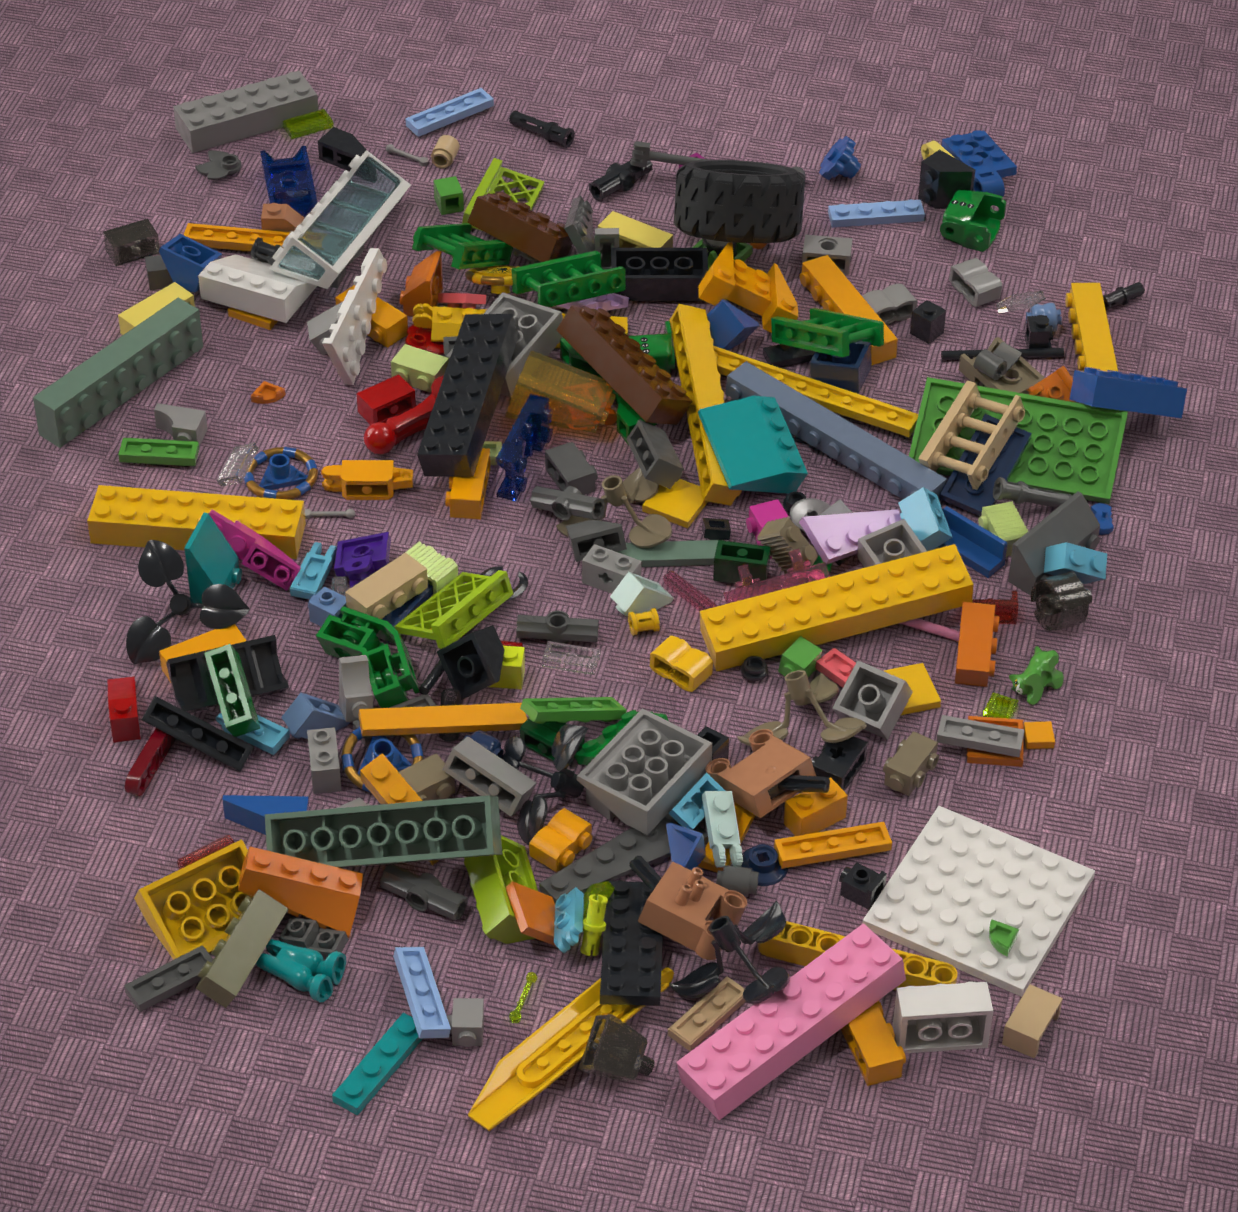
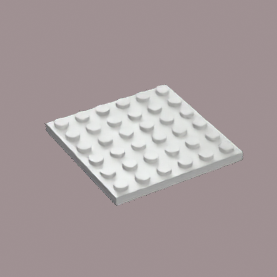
[862,806,1095,997]

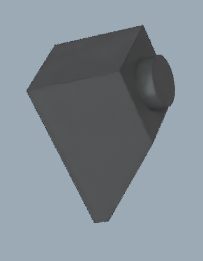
[566,520,627,562]

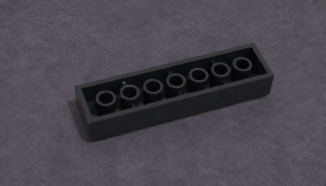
[417,314,519,477]

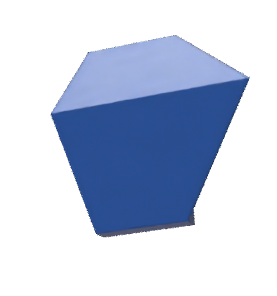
[707,299,760,350]
[666,823,706,871]

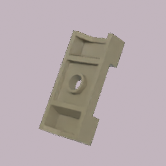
[958,337,1045,394]

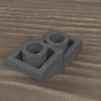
[279,917,349,959]

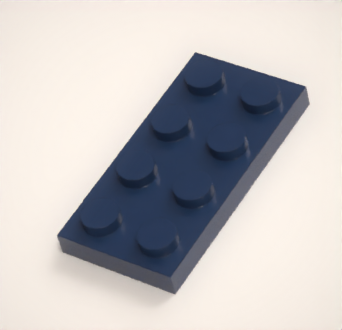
[940,414,1032,516]

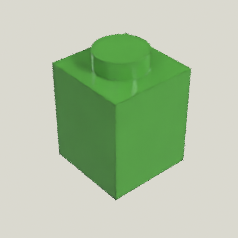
[433,176,464,215]
[778,636,823,677]

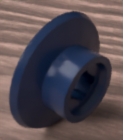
[741,844,788,886]

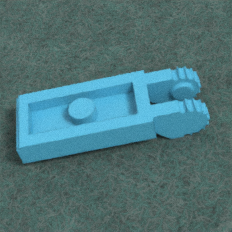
[290,542,337,600]

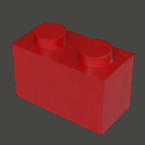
[356,374,416,425]

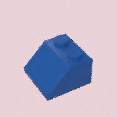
[159,234,222,293]

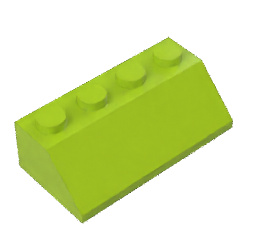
[464,835,538,944]

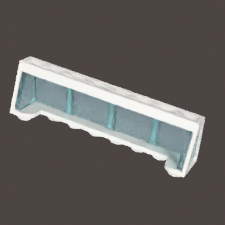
[270,150,411,289]

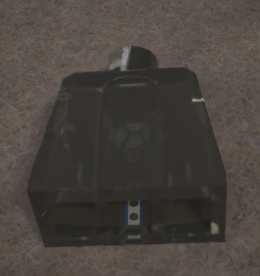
[579,1014,655,1081]

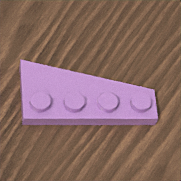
[799,509,902,565]

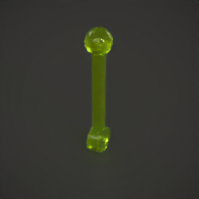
[509,972,538,1024]

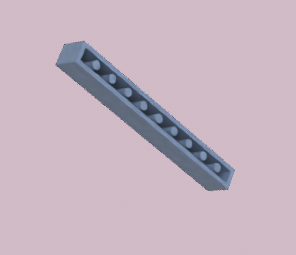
[725,361,947,501]

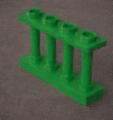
[412,223,514,269]
[512,251,625,307]
[771,308,884,357]

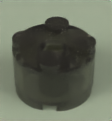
[1031,571,1093,631]

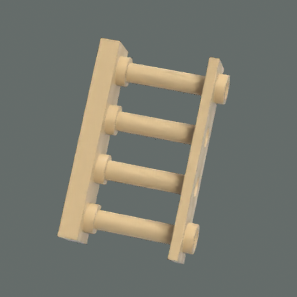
[918,380,1025,490]

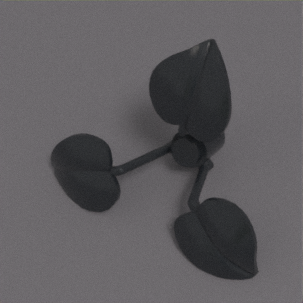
[126,540,250,664]
[501,724,589,846]
[670,901,789,1004]

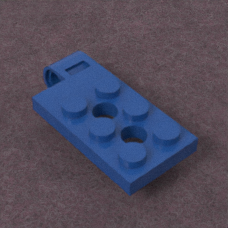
[942,130,1017,197]

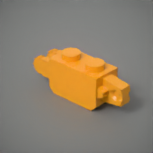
[321,460,414,500]

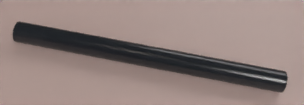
[941,348,1064,360]

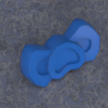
[1091,503,1114,535]

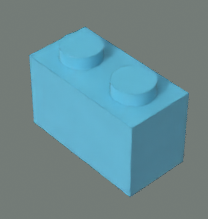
[898,487,953,551]
[1044,542,1107,584]

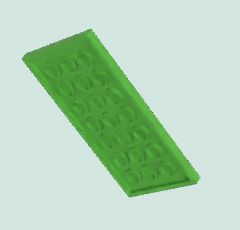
[909,377,1128,504]

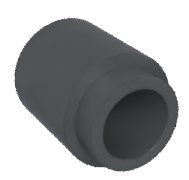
[716,865,759,897]

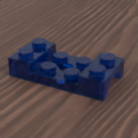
[260,146,318,218]
[495,394,553,501]

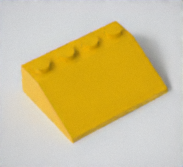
[134,839,252,960]

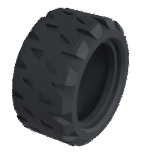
[673,160,805,243]

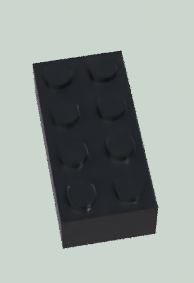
[611,248,708,301]

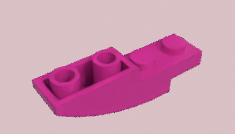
[209,509,301,591]

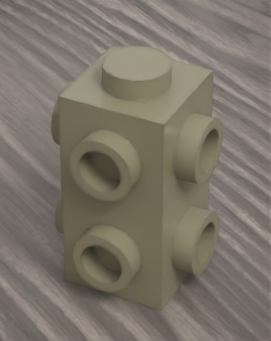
[883,731,939,796]

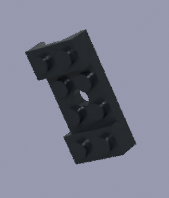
[166,635,289,713]

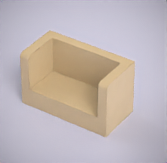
[1002,984,1063,1058]

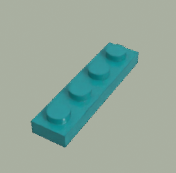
[332,1012,424,1116]

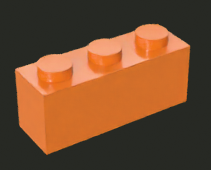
[954,602,999,687]

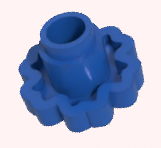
[819,136,861,180]

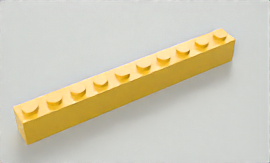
[669,304,742,506]

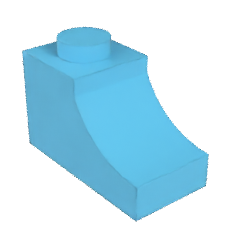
[669,773,726,830]

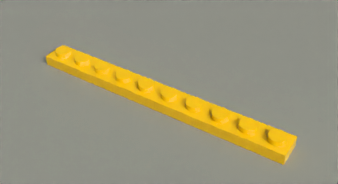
[713,346,918,437]

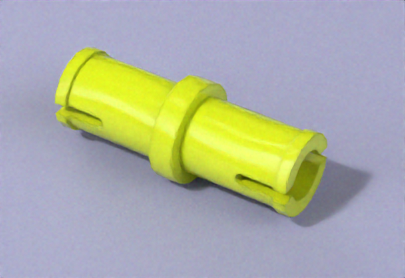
[580,894,608,956]

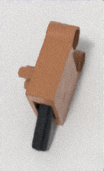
[706,729,830,818]
[629,856,747,960]

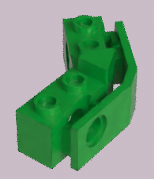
[316,606,419,708]

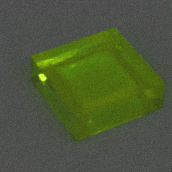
[983,692,1019,719]

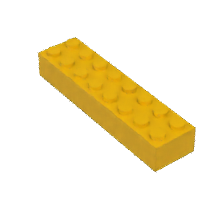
[87,485,306,559]

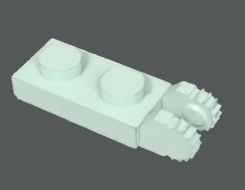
[702,791,743,868]

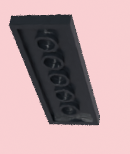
[600,880,663,1006]

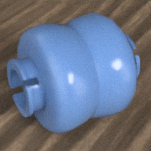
[1026,303,1062,332]

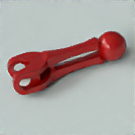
[364,375,444,454]

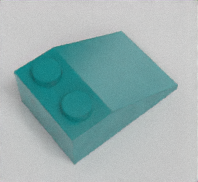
[184,513,242,603]

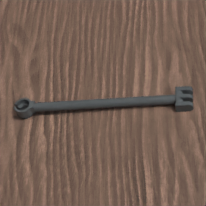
[630,141,806,179]

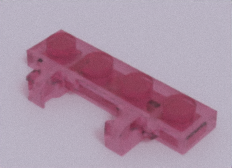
[723,549,830,604]

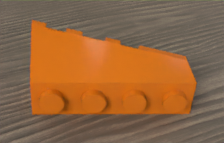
[238,846,363,939]

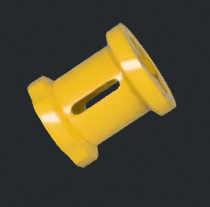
[628,608,660,636]

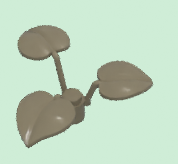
[556,467,672,548]
[737,670,867,746]

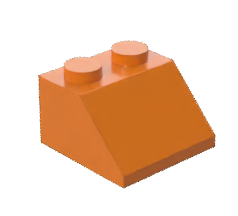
[400,251,443,317]

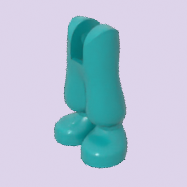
[255,939,347,1003]

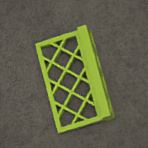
[462,158,545,231]
[394,570,514,649]

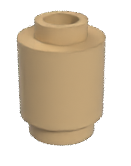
[431,135,460,168]

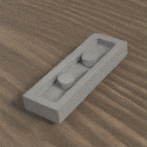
[937,715,1025,757]

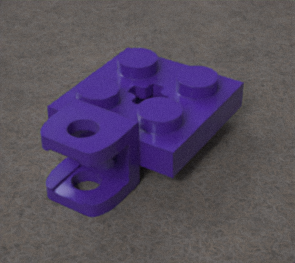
[334,532,391,588]

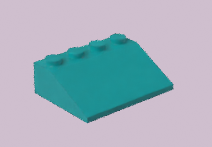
[697,396,808,494]

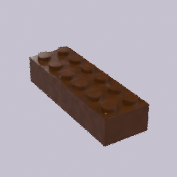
[556,306,693,425]

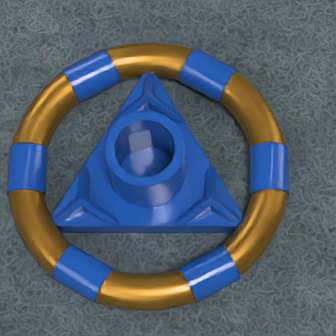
[243,447,318,500]
[341,727,424,793]

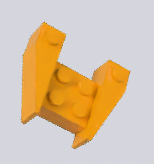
[698,242,799,333]

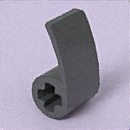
[974,342,1022,380]

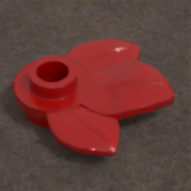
[405,324,444,355]

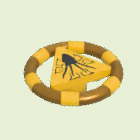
[465,266,519,294]

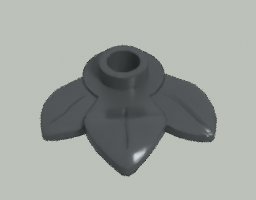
[195,150,242,180]

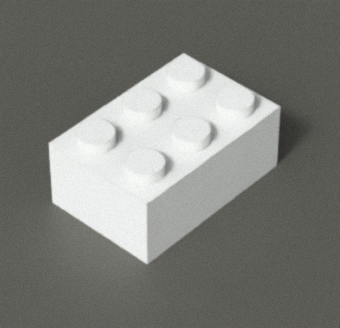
[893,982,993,1053]

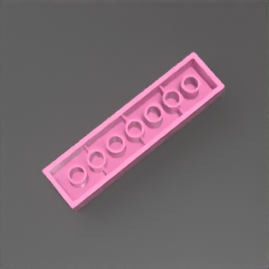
[676,923,906,1120]

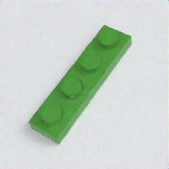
[520,697,627,724]

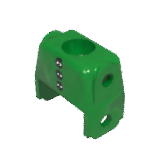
[940,190,1007,252]
[628,321,675,374]

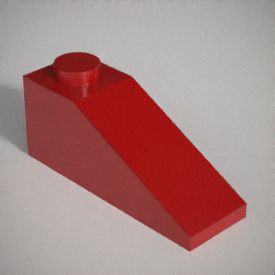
[107,676,141,743]

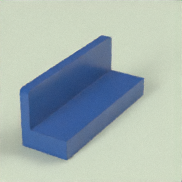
[938,506,1007,578]

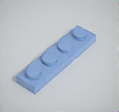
[405,88,494,137]
[828,199,925,228]
[393,947,451,1039]

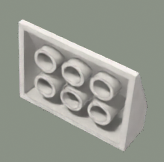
[198,254,320,323]

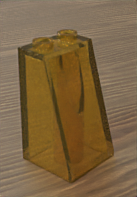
[505,350,616,433]

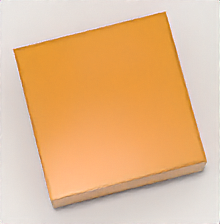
[1023,721,1055,749]

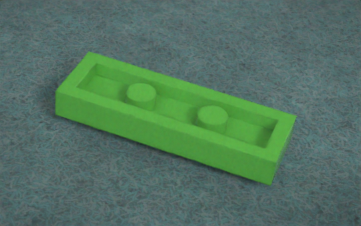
[118,438,199,466]

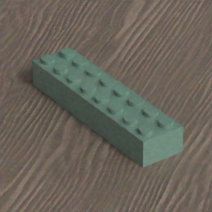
[33,297,203,448]
[265,795,502,868]

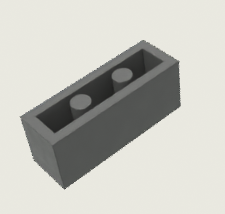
[626,419,684,489]

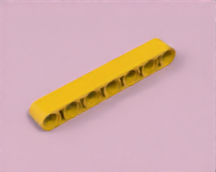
[758,921,958,990]

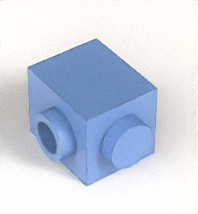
[308,586,346,627]

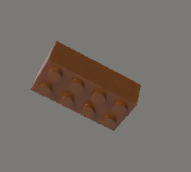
[467,192,573,262]

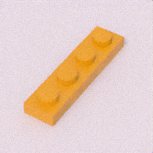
[774,822,892,869]

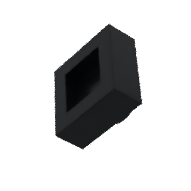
[702,517,731,540]

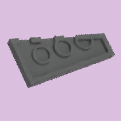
[565,196,595,254]

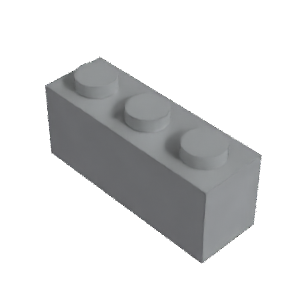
[442,737,537,816]

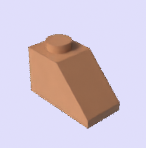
[261,203,312,234]

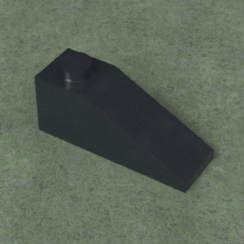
[318,127,378,182]

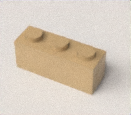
[345,553,428,619]

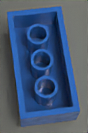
[1069,367,1187,418]

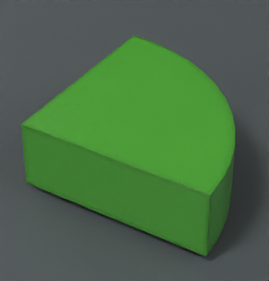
[989,919,1019,956]

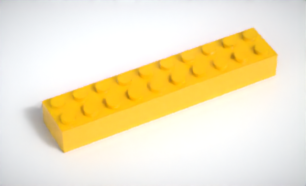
[700,544,974,672]

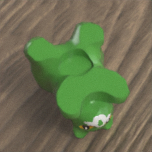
[1009,646,1064,705]

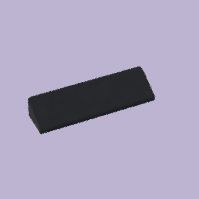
[141,696,254,772]

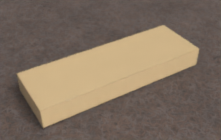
[668,976,746,1052]

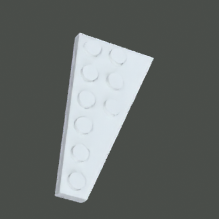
[322,248,387,385]

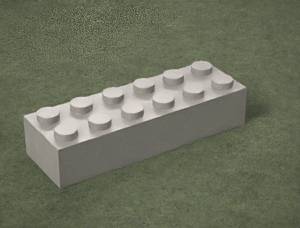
[173,71,319,153]

